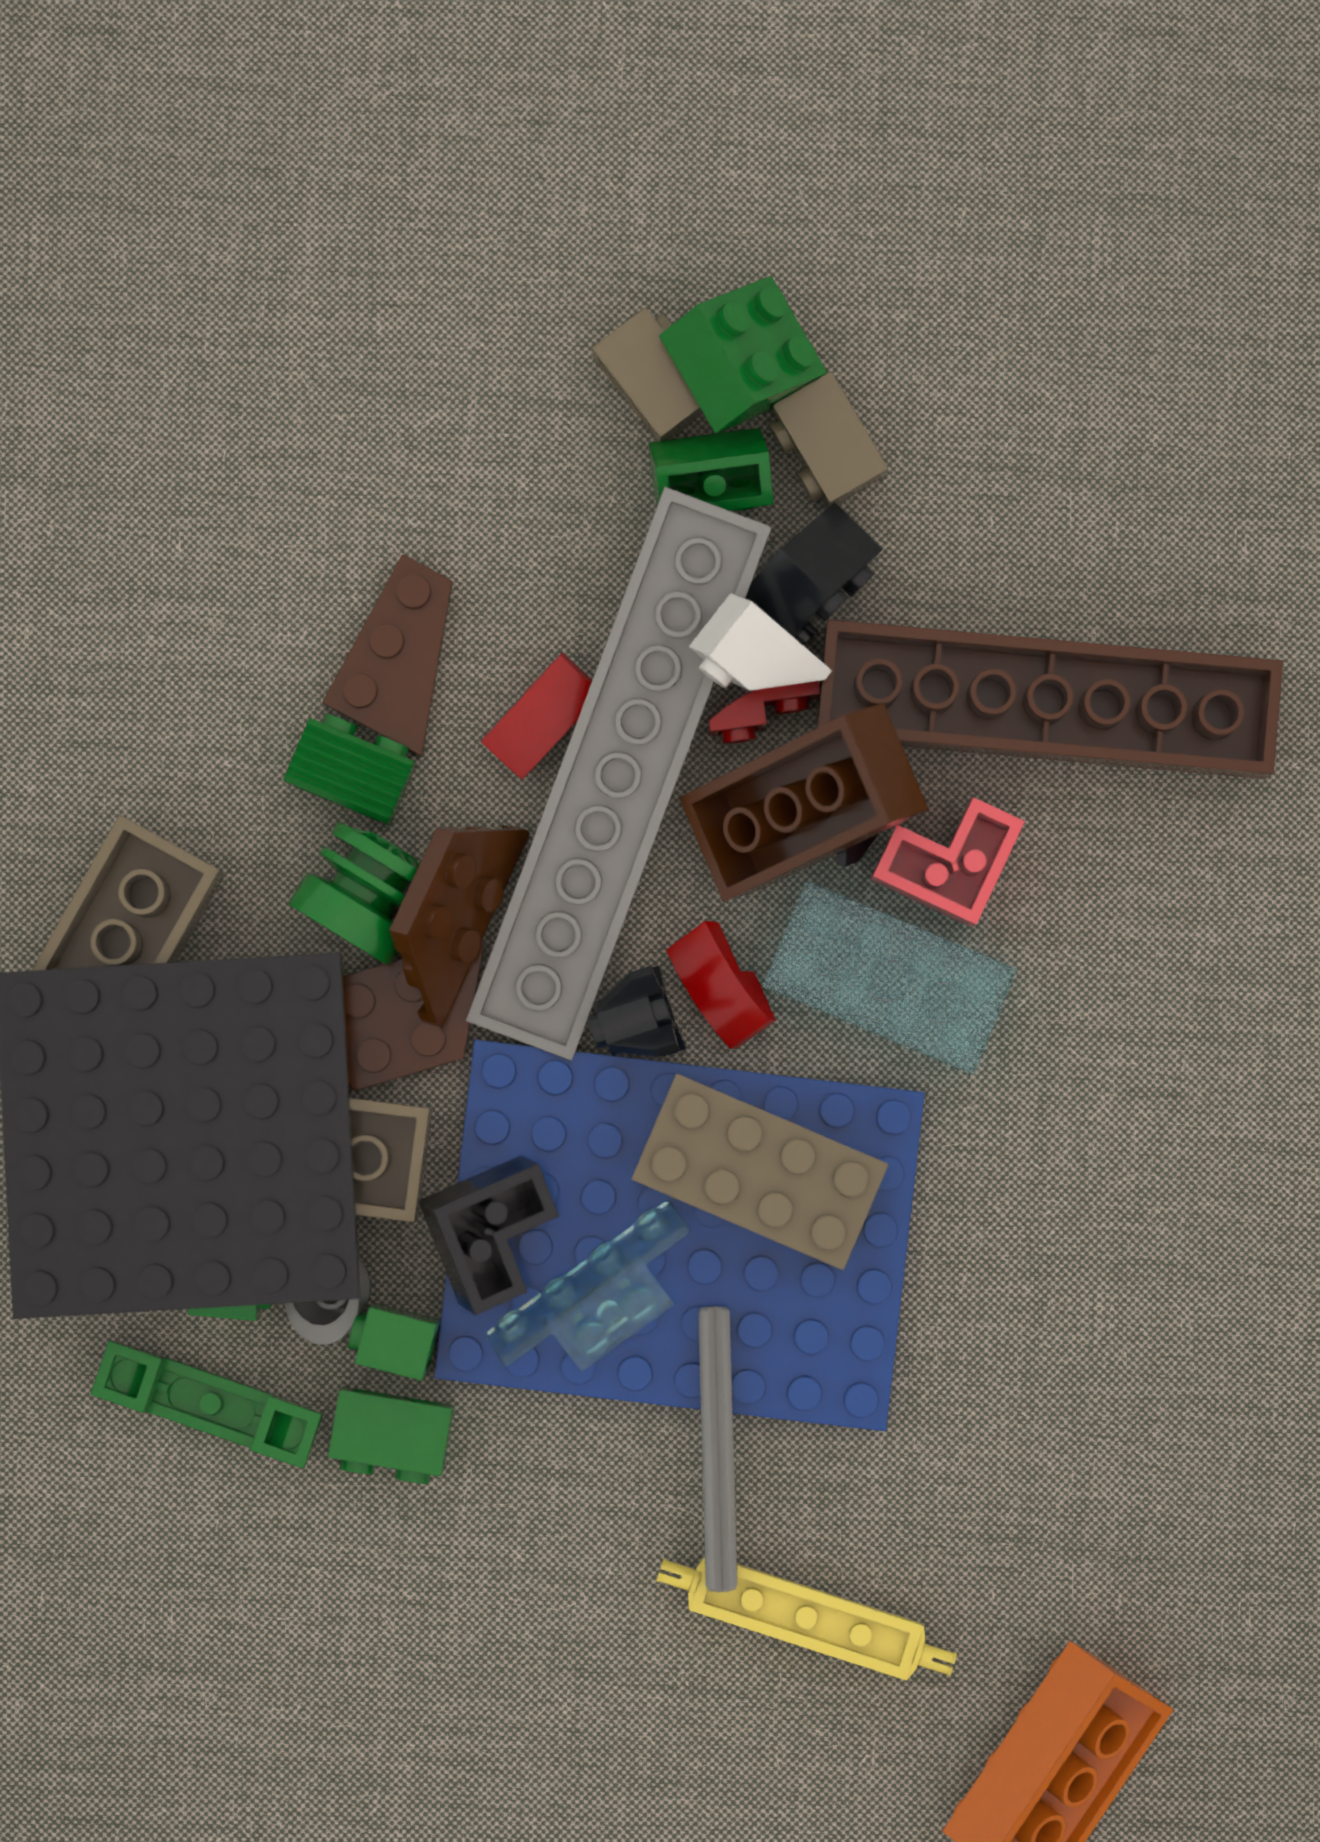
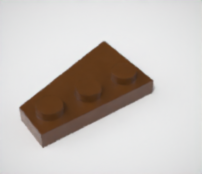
[322,554,453,758]

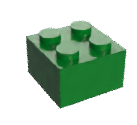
[659,276,828,434]

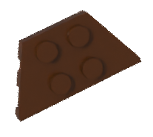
[389,825,530,1027]
[343,938,485,1091]

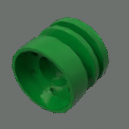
[288,821,420,966]

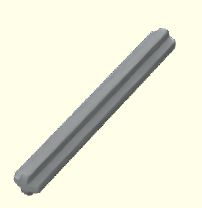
[698,1306,737,1592]

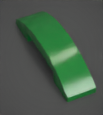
[90,1340,323,1469]

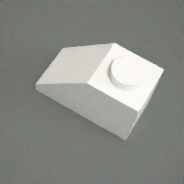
[689,593,832,691]

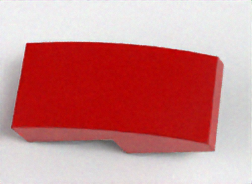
[480,652,592,780]
[708,681,820,744]
[666,921,776,1049]

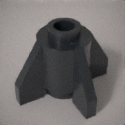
[588,965,686,1057]

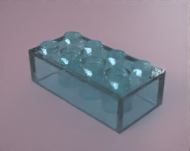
[761,881,1017,1075]

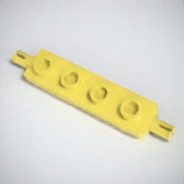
[656,1556,957,1681]

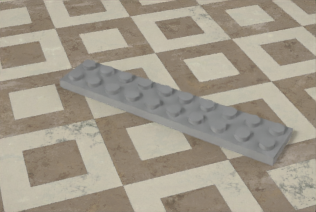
[466,487,772,1061]

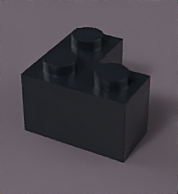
[745,502,883,647]
[418,1155,559,1315]

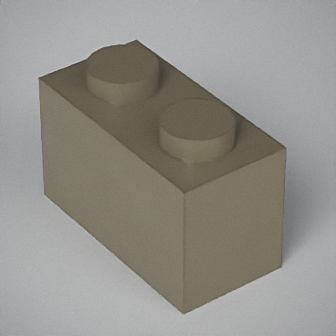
[592,307,703,441]
[768,371,889,508]

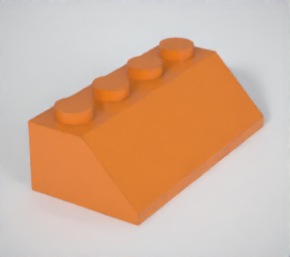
[942,1641,1174,1842]

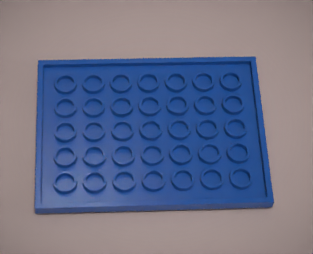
[434,1040,925,1432]

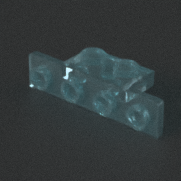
[486,1201,690,1372]

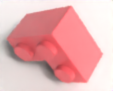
[870,797,1025,928]

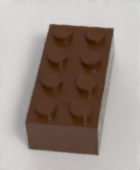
[679,703,929,902]

